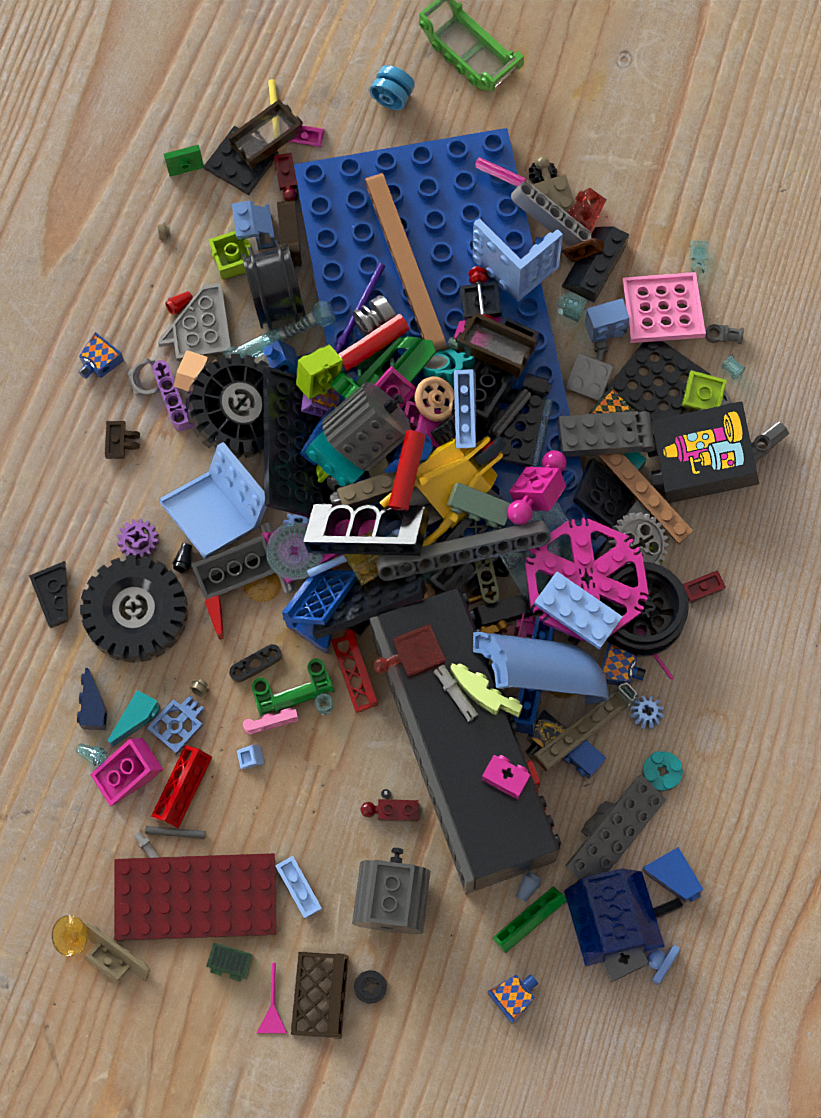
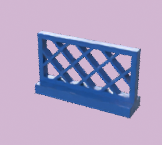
[281,570,361,628]

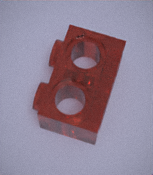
[568,187,607,230]

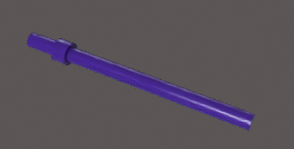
[334,263,385,354]

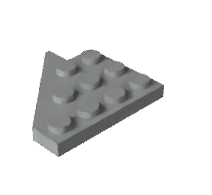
[158,283,232,361]

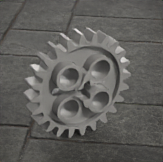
[608,512,669,565]

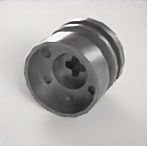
[352,295,397,337]

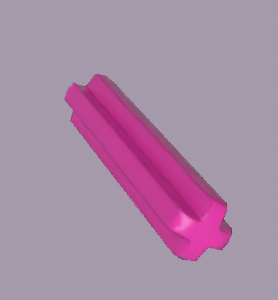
[475,158,526,187]

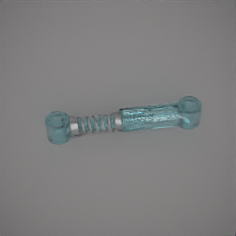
[223,300,336,359]

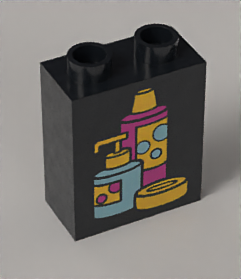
[647,401,759,503]

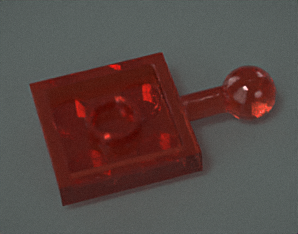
[373,624,445,677]

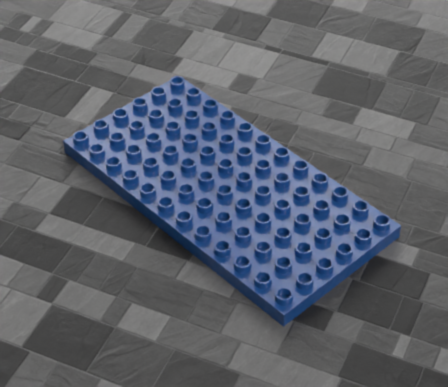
[294,128,596,573]

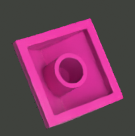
[375,366,416,409]

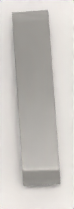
[511,182,591,247]

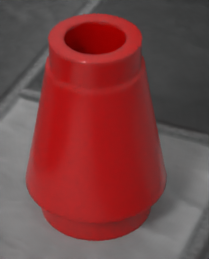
[165,291,193,315]

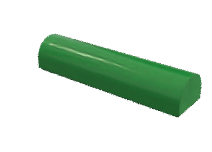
[492,886,567,954]

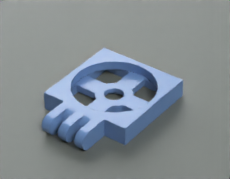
[147,696,205,754]

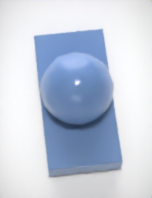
[647,945,680,985]

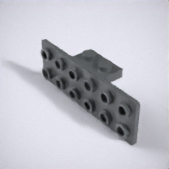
[566,774,666,891]

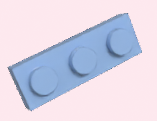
[275,856,322,919]

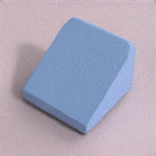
[237,745,264,770]

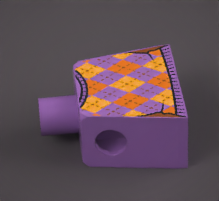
[301,388,340,417]

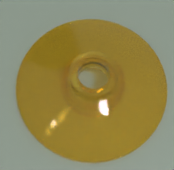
[243,572,282,602]
[52,915,88,956]

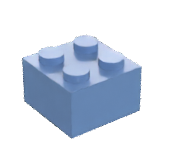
[585,298,630,343]

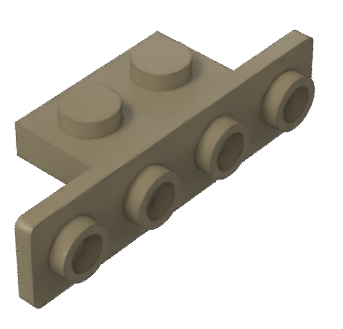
[82,922,150,984]

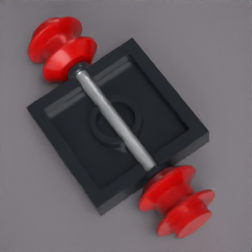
[460,266,502,335]

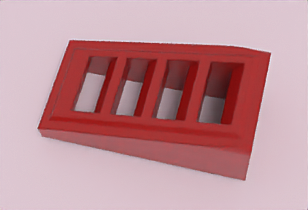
[204,595,224,640]

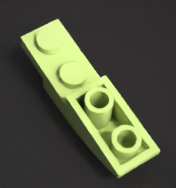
[451,663,523,717]

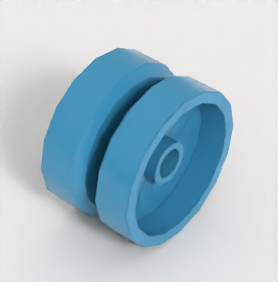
[369,65,415,110]

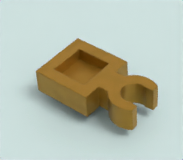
[479,619,508,634]

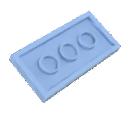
[534,572,623,650]

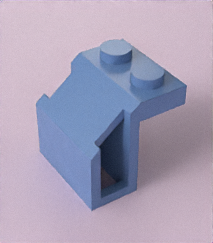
[232,201,276,250]

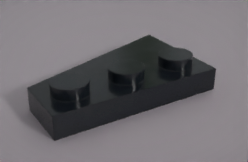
[29,561,68,628]

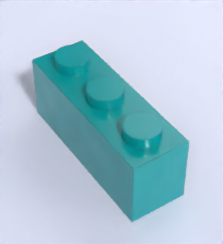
[305,430,365,487]

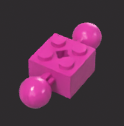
[507,450,567,525]

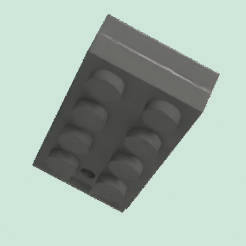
[557,411,655,457]

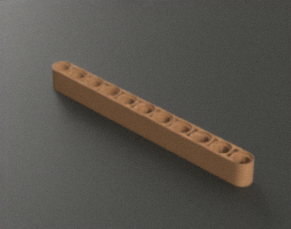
[365,173,447,351]

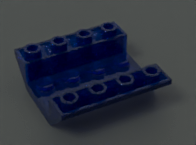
[564,868,665,967]

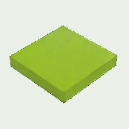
[681,370,727,411]

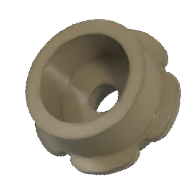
[158,222,170,240]
[190,679,209,697]

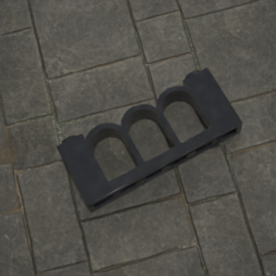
[303,504,429,556]

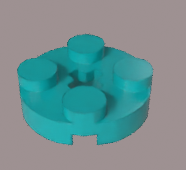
[643,751,683,792]

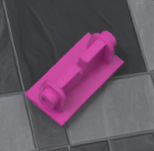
[516,614,535,639]

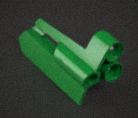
[330,337,436,399]

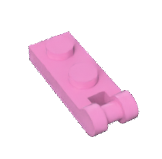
[243,708,299,735]

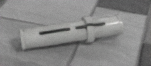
[434,665,479,722]

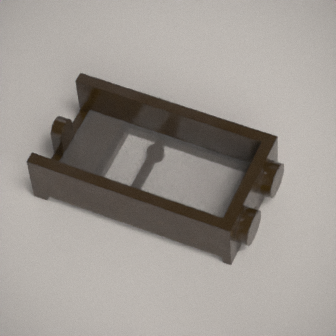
[228,99,303,170]
[455,312,537,378]

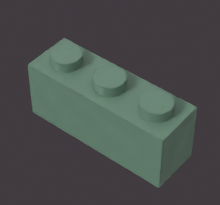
[446,483,511,529]

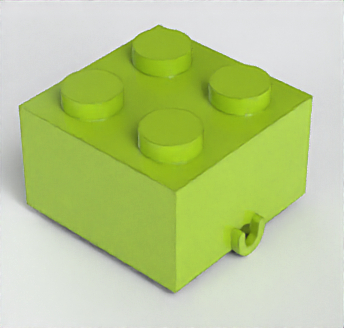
[208,230,252,280]
[296,345,343,399]

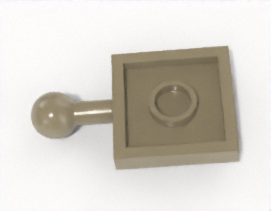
[532,156,577,213]

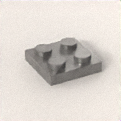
[565,352,614,401]

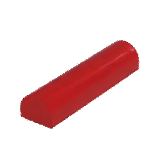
[338,314,410,372]
[388,430,426,510]

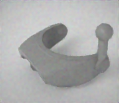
[127,359,160,395]

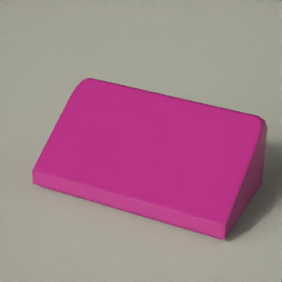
[287,124,325,147]

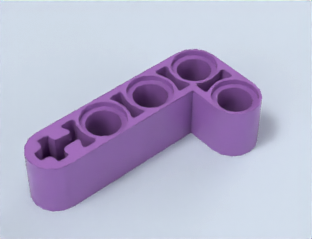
[153,360,195,431]

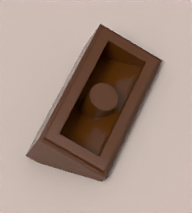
[562,238,604,263]

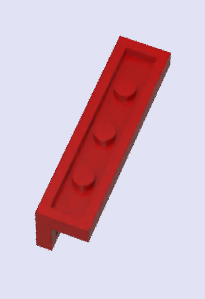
[331,630,378,713]
[151,745,212,829]

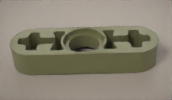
[474,558,500,604]

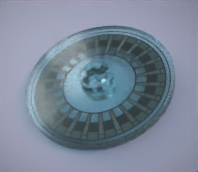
[266,522,324,580]

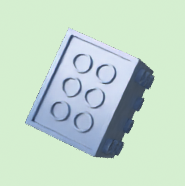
[472,219,563,302]
[159,442,267,559]

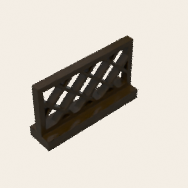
[291,952,349,1039]

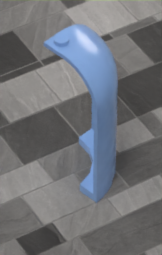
[473,632,609,705]

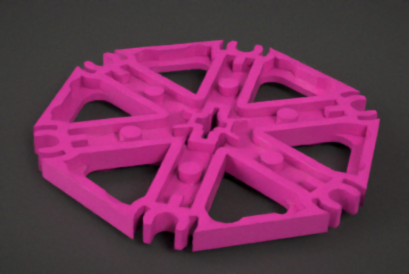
[525,518,649,642]

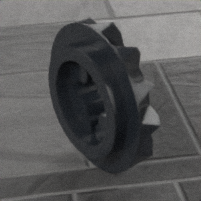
[528,162,557,184]
[354,970,387,1004]

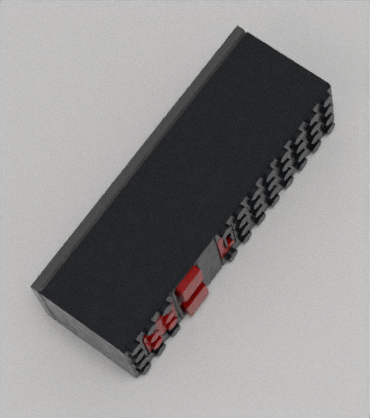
[370,588,562,895]

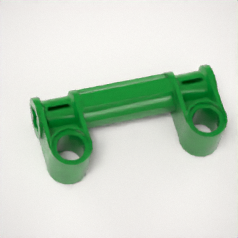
[252,658,335,717]

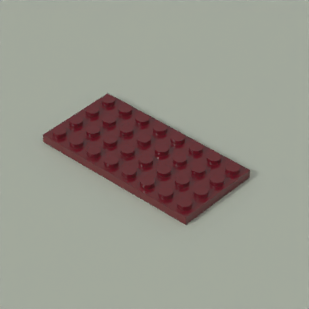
[114,853,276,941]

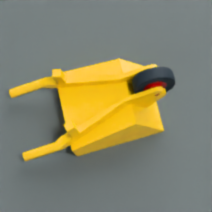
[379,435,506,547]

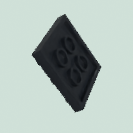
[204,126,279,195]
[572,458,634,529]

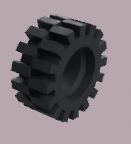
[430,414,456,445]

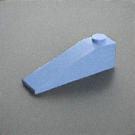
[454,369,476,449]

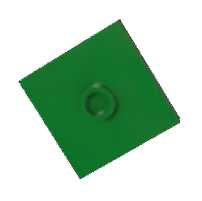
[164,145,204,177]

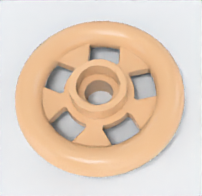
[415,377,455,422]

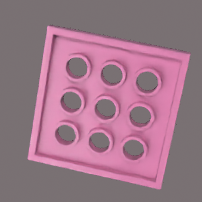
[622,272,706,343]

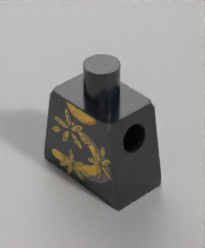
[525,709,567,759]

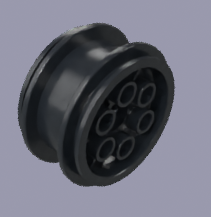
[242,240,306,331]
[600,562,689,657]

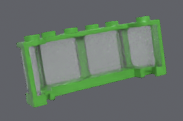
[419,0,524,92]

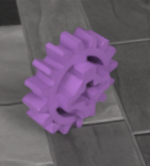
[117,519,159,559]

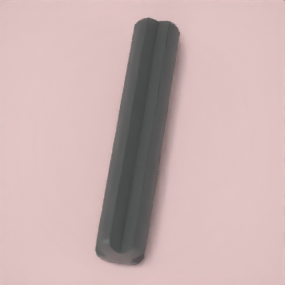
[491,389,531,436]

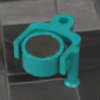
[423,349,475,400]

